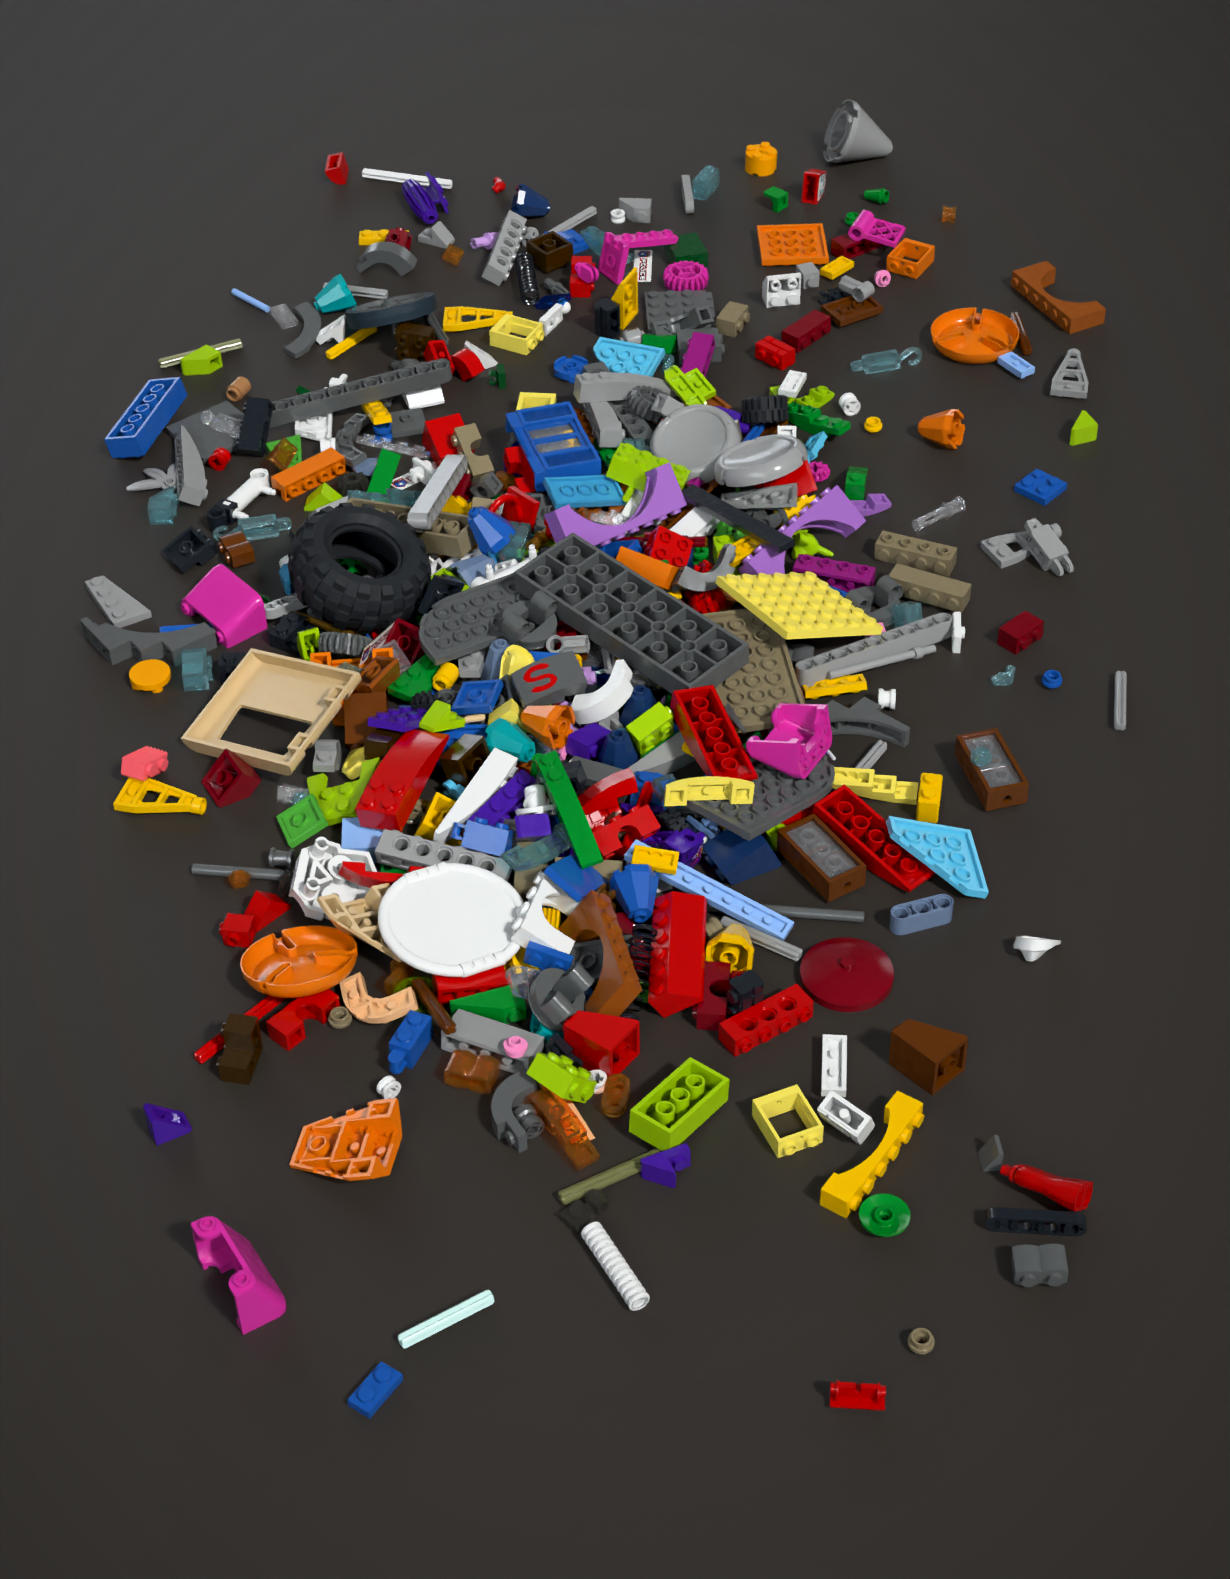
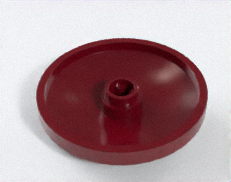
[800,937,894,1012]

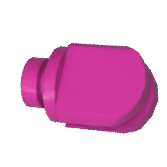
[574,262,599,283]

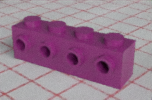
[793,554,876,592]

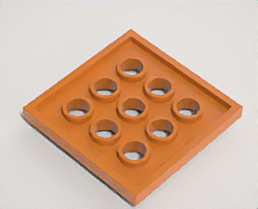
[757,223,829,267]

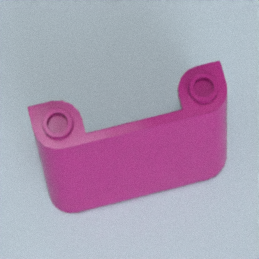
[180,564,268,649]
[746,703,832,779]
[190,1216,286,1335]

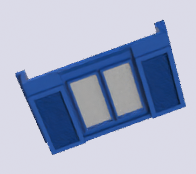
[505,401,601,493]

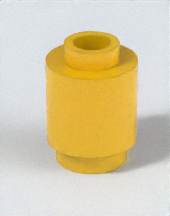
[432,662,459,691]

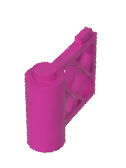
[848,210,906,248]

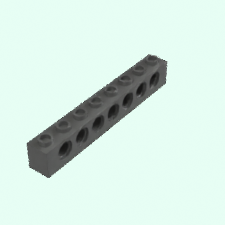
[581,361,653,452]

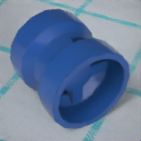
[373,422,393,445]

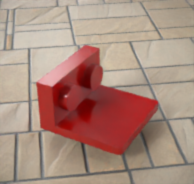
[643,525,693,568]

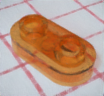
[601,1074,630,1117]

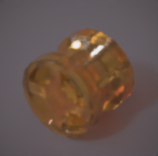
[942,205,957,223]

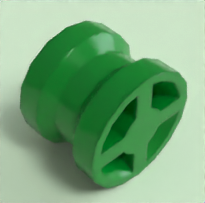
[692,547,709,566]

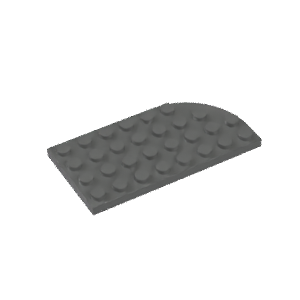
[419,573,560,666]
[686,755,835,841]

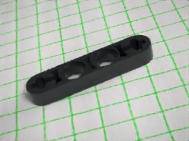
[985,1207,1087,1237]

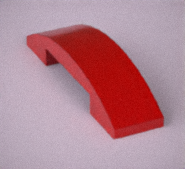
[338,861,425,888]

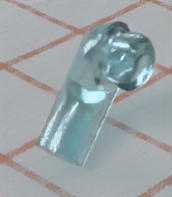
[661,354,675,372]
[992,665,1016,686]

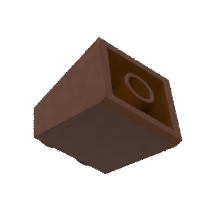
[344,692,389,751]
[889,1019,969,1096]

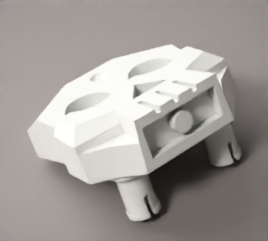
[289,837,377,921]

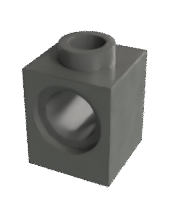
[469,471,503,499]

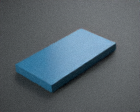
[543,475,626,509]

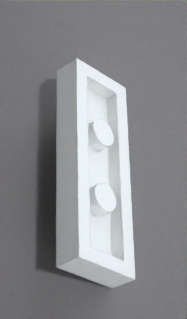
[821,1034,847,1097]

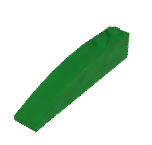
[535,750,603,869]

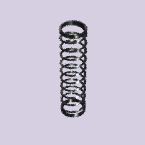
[515,252,540,306]
[619,924,658,1021]

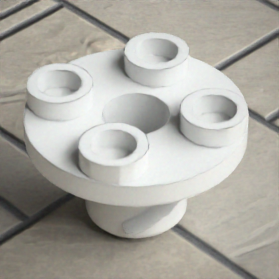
[515,784,556,816]

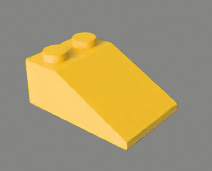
[611,267,638,330]
[414,792,465,847]

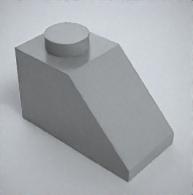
[619,198,652,223]

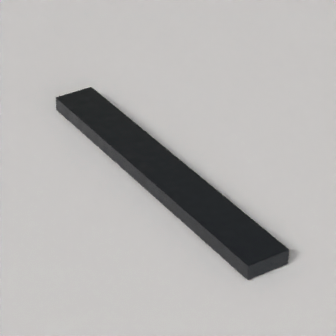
[682,484,795,554]

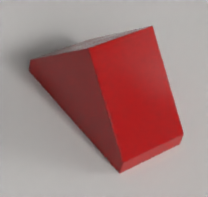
[244,890,291,932]

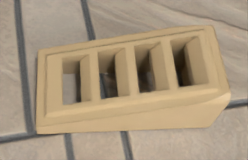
[462,714,485,725]

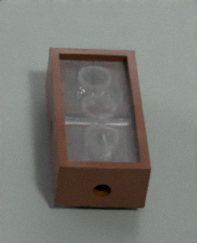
[954,728,1029,811]
[777,814,867,902]

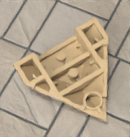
[317,883,402,963]

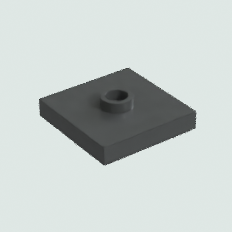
[389,408,426,438]

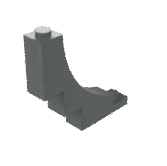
[80,617,218,667]

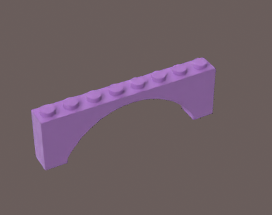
[544,462,687,547]
[738,485,866,575]

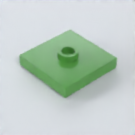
[276,793,329,849]

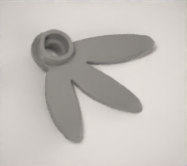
[126,463,177,494]

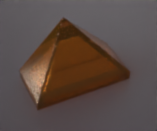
[265,437,298,471]

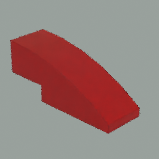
[578,768,638,815]

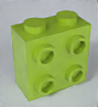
[626,702,674,759]
[526,1052,597,1103]

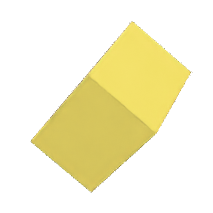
[488,698,530,733]

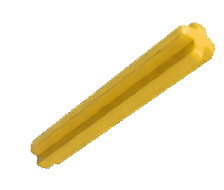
[325,327,378,360]

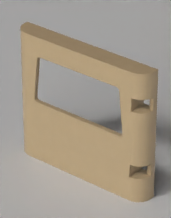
[181,648,362,776]

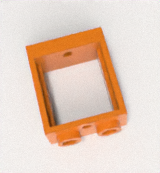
[886,238,935,279]

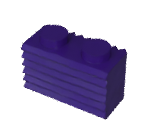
[566,723,611,760]

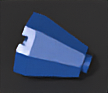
[467,506,516,556]
[609,864,659,923]

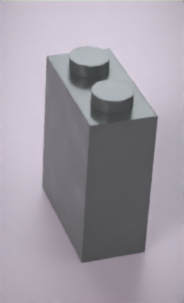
[676,327,725,364]

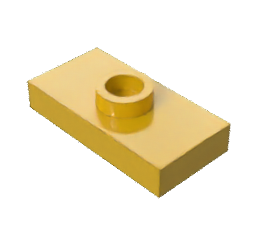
[820,256,854,280]
[631,845,680,875]

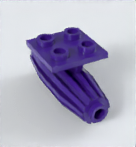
[402,172,449,224]

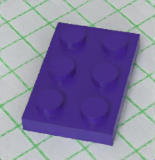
[368,705,429,732]

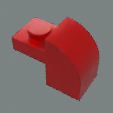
[451,348,485,382]

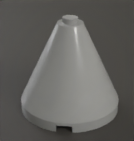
[823,99,893,163]

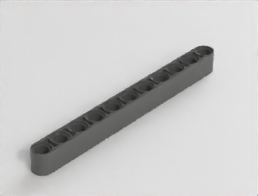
[269,358,452,428]

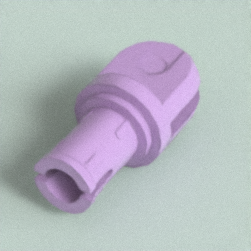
[470,232,498,249]

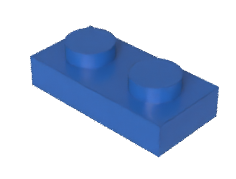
[523,941,574,972]
[347,1361,403,1419]

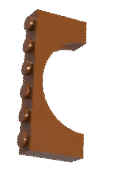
[1011,261,1106,334]
[559,890,642,1017]

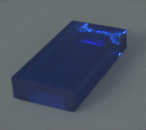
[535,293,572,310]

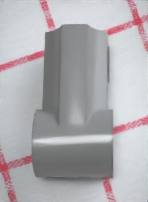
[839,275,875,302]
[546,635,590,654]

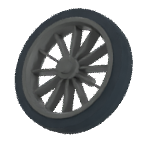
[345,292,437,336]

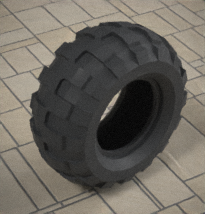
[287,502,431,634]

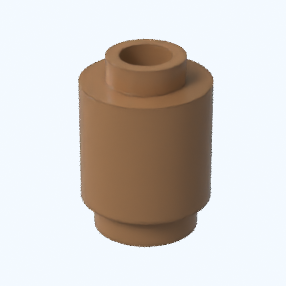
[226,377,251,402]

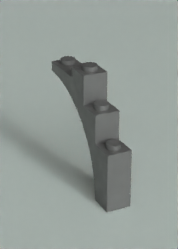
[768,697,911,748]

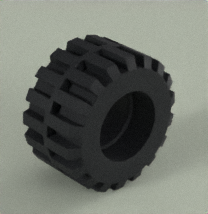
[742,395,789,424]

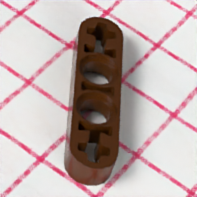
[573,407,596,445]

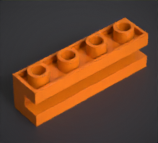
[271,447,346,502]

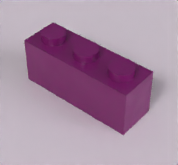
[679,332,716,378]

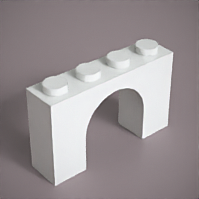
[511,871,582,954]

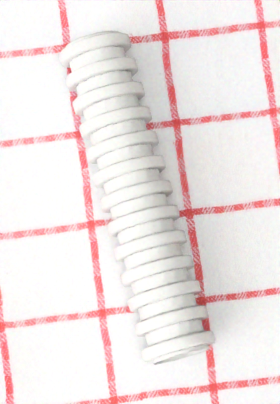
[581,1221,650,1311]

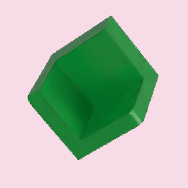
[763,186,788,213]

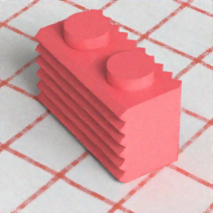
[121,745,168,782]

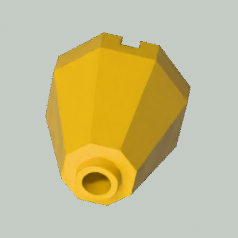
[705,923,754,973]

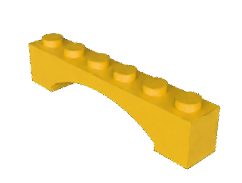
[820,1091,924,1218]

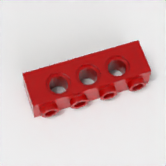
[718,984,814,1057]

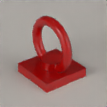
[488,486,540,538]

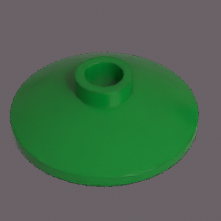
[859,1194,911,1237]

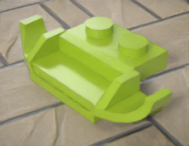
[664,365,716,406]

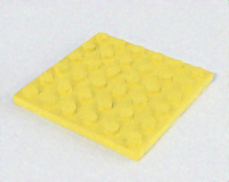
[715,571,883,640]

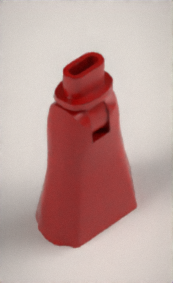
[1000,1164,1093,1212]

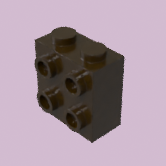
[394,322,435,362]

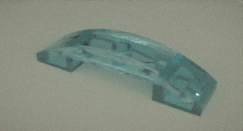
[501,823,571,871]

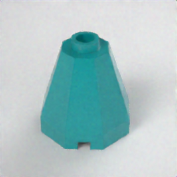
[314,274,357,314]
[485,717,536,763]

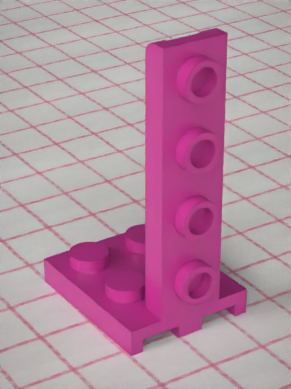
[598,229,679,284]

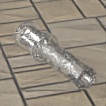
[911,496,966,531]

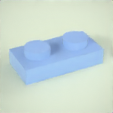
[997,351,1035,379]

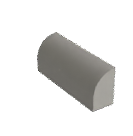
[441,1009,545,1073]

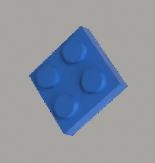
[1014,468,1067,506]
[451,679,504,715]

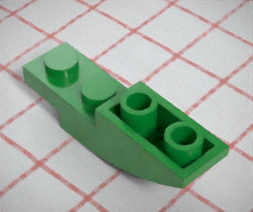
[788,402,851,439]

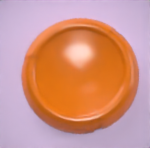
[931,308,1019,364]
[240,925,358,998]

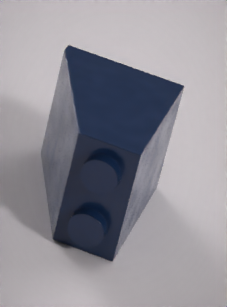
[703,829,782,886]

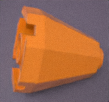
[918,409,965,450]
[520,705,576,749]

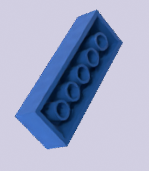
[104,377,188,459]

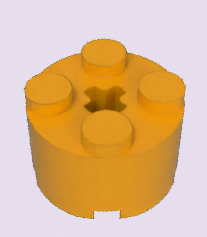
[745,142,777,176]

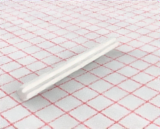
[362,168,453,189]

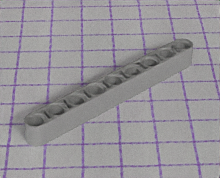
[407,454,468,530]
[796,613,952,688]

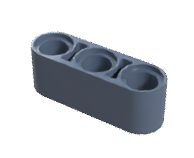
[889,894,954,935]

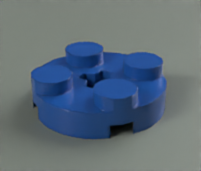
[554,355,588,383]

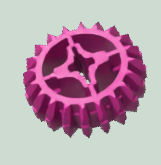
[663,260,709,291]

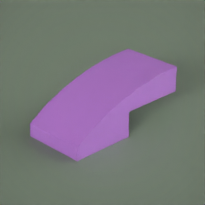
[850,493,892,516]

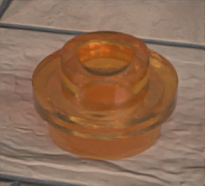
[228,870,251,889]

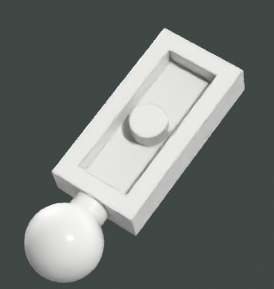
[539,300,571,336]

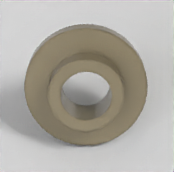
[328,1006,352,1029]
[908,1328,935,1354]

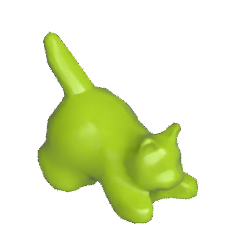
[791,529,834,560]

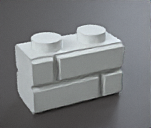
[817,1090,875,1145]

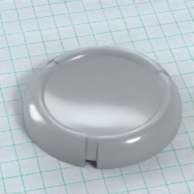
[649,404,741,486]
[714,434,808,487]

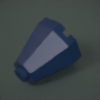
[511,183,551,219]
[619,685,657,728]
[597,730,640,769]

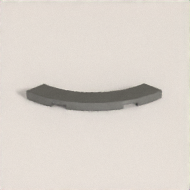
[284,301,322,359]
[335,413,371,467]

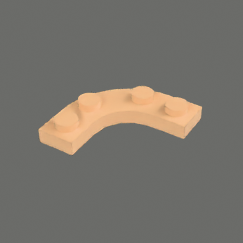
[339,972,419,1024]

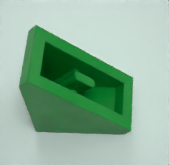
[641,334,677,354]

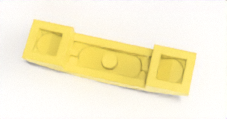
[664,776,755,806]

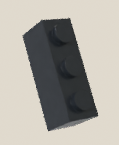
[236,397,274,457]

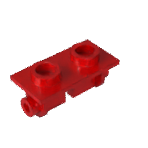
[830,1380,886,1411]

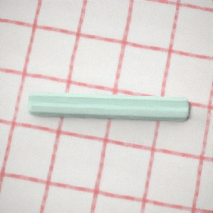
[397,1289,494,1349]

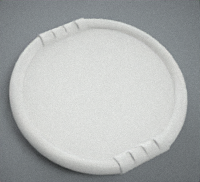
[378,862,524,978]

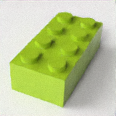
[606,442,691,492]
[629,1057,730,1151]

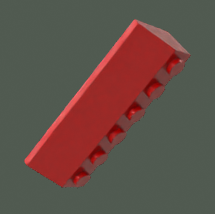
[648,891,707,1018]

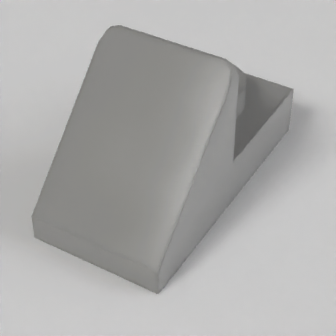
[418,221,455,249]

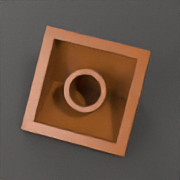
[355,656,400,693]

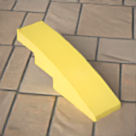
[832,767,919,805]

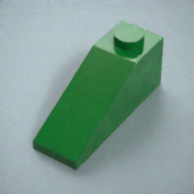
[845,466,868,500]
[449,983,527,1024]

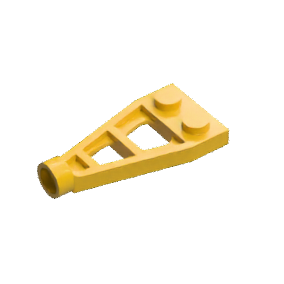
[443,306,513,332]
[113,777,207,815]

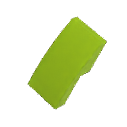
[795,386,835,408]

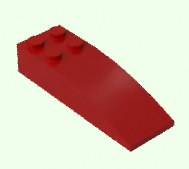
[670,685,758,781]
[355,729,450,832]
[811,784,936,892]

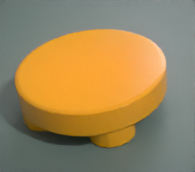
[129,659,171,693]

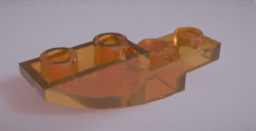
[527,1087,600,1171]

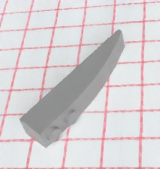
[573,372,678,403]
[582,401,625,447]
[174,425,208,506]
[629,732,695,776]

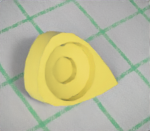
[499,645,535,679]
[342,747,367,780]

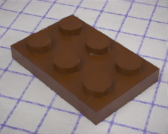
[821,295,883,327]

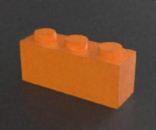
[616,546,679,591]

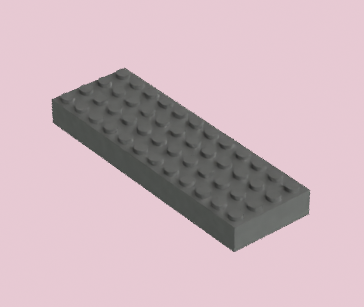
[514,533,749,694]

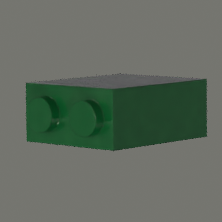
[664,232,708,267]

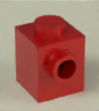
[219,913,257,948]

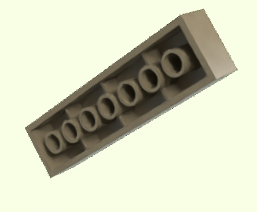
[346,497,477,558]

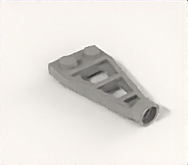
[1050,348,1089,399]
[980,523,1062,569]

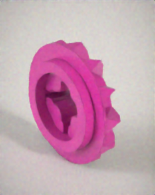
[809,460,830,482]

